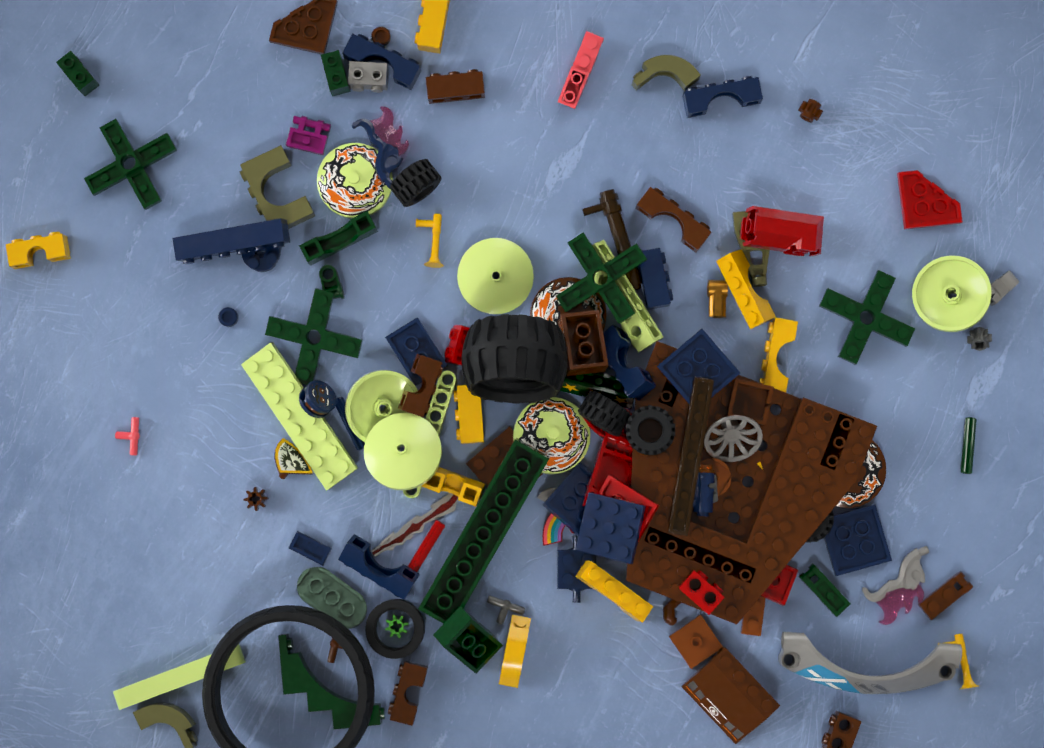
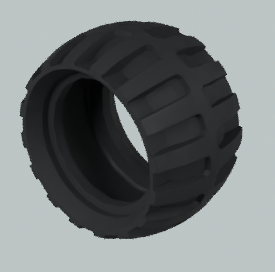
[462,314,568,404]

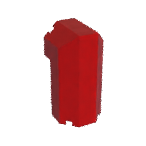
[740,206,824,256]

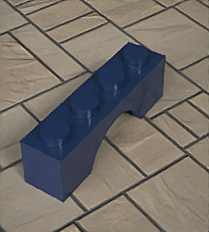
[342,33,421,90]
[682,76,763,118]
[603,325,656,401]
[338,534,420,600]

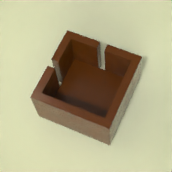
[726,378,774,426]

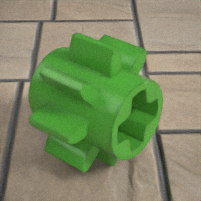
[385,614,409,638]

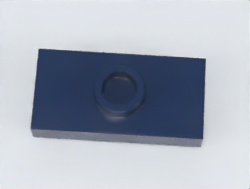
[289,531,332,566]

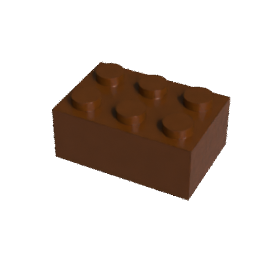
[558,310,608,376]

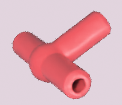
[115,417,140,456]

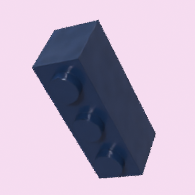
[639,248,673,310]

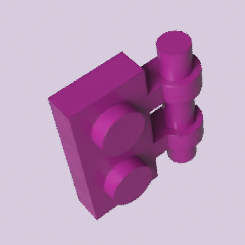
[286,116,331,155]

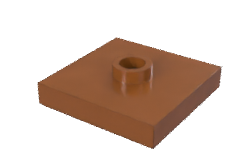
[669,614,723,669]

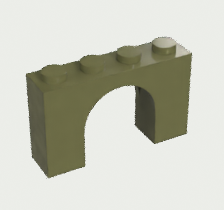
[239,145,315,229]

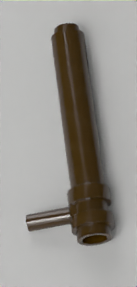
[582,189,642,290]

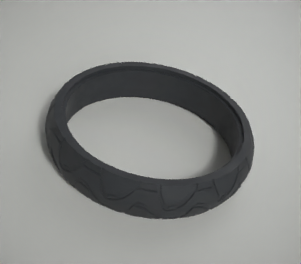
[202,605,375,748]

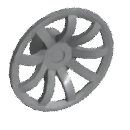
[704,415,763,462]

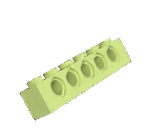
[592,240,664,353]

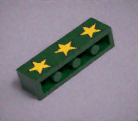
[560,373,634,409]

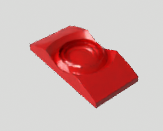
[582,432,633,506]

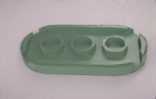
[297,567,367,629]

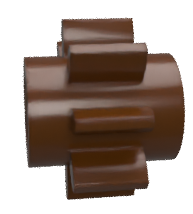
[798,99,823,123]
[243,487,269,511]

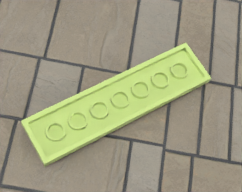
[241,342,358,491]

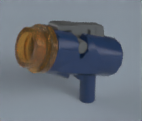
[693,465,718,516]

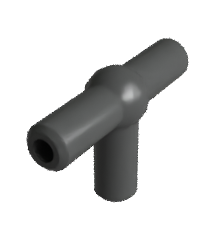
[487,595,525,624]

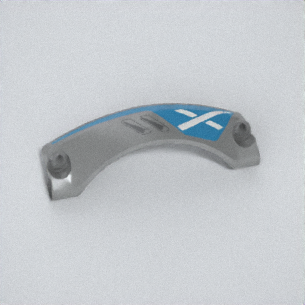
[778,632,962,694]

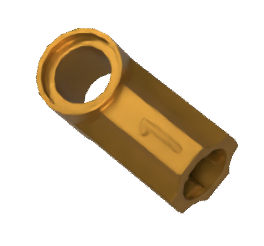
[707,280,728,318]

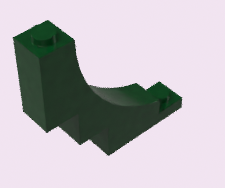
[278,634,385,729]

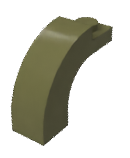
[632,55,701,91]
[133,703,198,748]

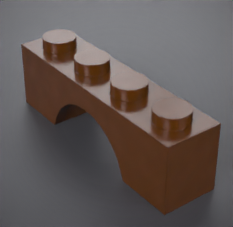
[636,187,711,253]

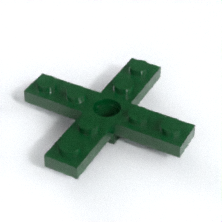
[84,119,177,210]
[556,232,647,324]
[819,270,915,365]
[265,288,363,385]

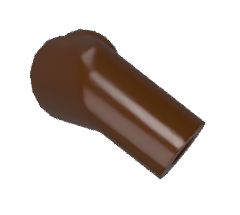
[663,599,681,626]

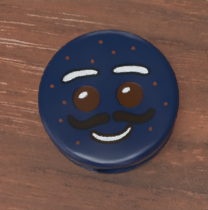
[299,380,337,418]

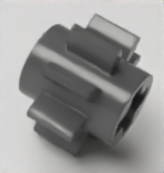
[967,327,992,351]

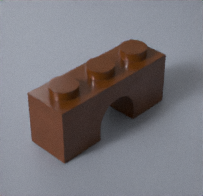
[398,354,443,417]
[388,661,428,726]

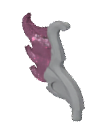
[862,546,929,625]

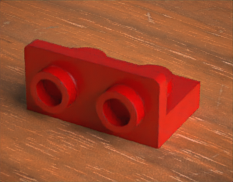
[445,325,470,366]

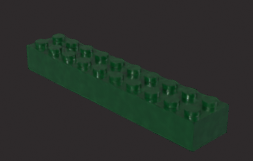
[418,438,550,624]

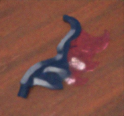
[352,106,409,189]

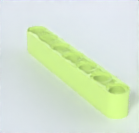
[403,371,457,499]
[113,644,246,710]

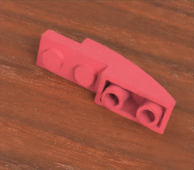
[558,31,604,109]

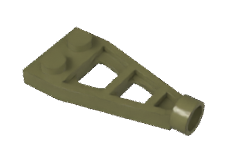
[732,211,770,287]

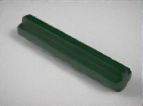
[961,417,977,474]

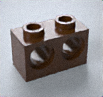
[821,711,862,748]

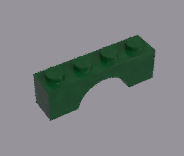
[299,211,378,266]

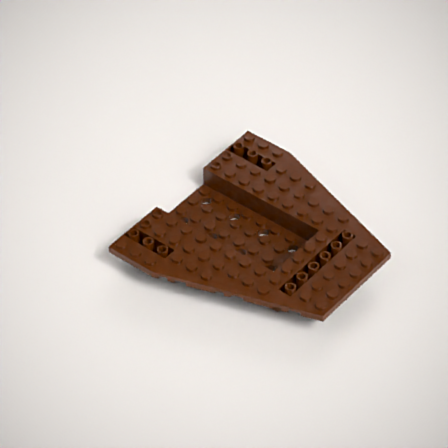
[626,341,877,625]

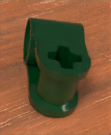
[319,265,345,299]

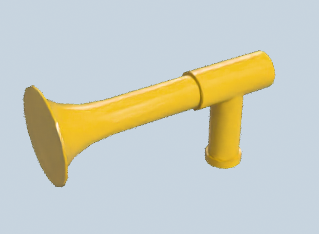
[416,214,444,268]
[938,633,979,689]

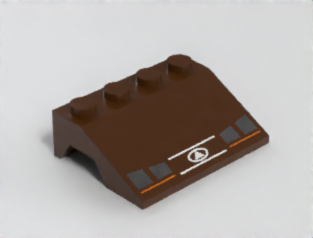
[681,646,780,744]

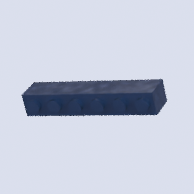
[172,218,290,264]

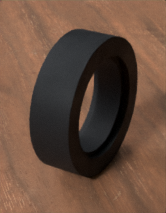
[365,599,425,659]

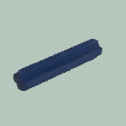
[336,397,365,450]

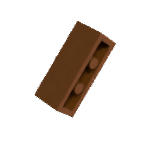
[426,69,485,104]

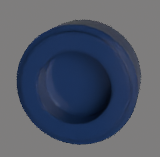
[218,307,238,327]

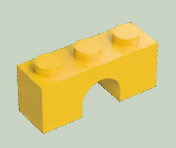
[5,232,71,269]
[422,467,486,507]

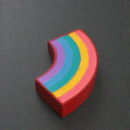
[543,513,566,546]

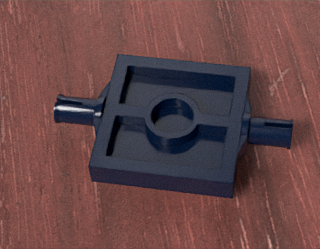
[557,536,596,603]

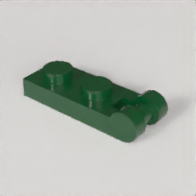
[798,563,851,617]

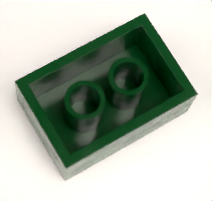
[433,606,503,674]

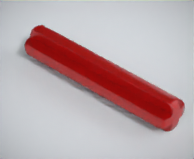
[407,520,445,572]

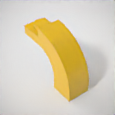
[499,615,531,688]

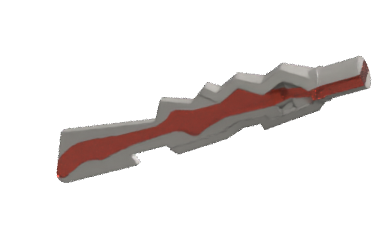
[371,493,458,557]

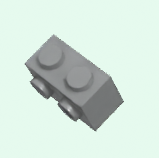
[348,61,389,93]

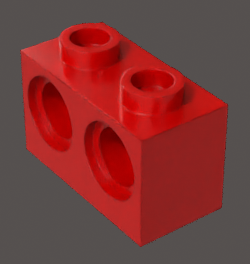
[678,570,724,615]

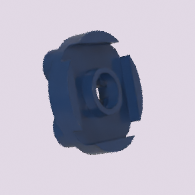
[242,246,281,272]

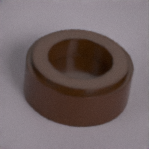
[371,27,391,46]

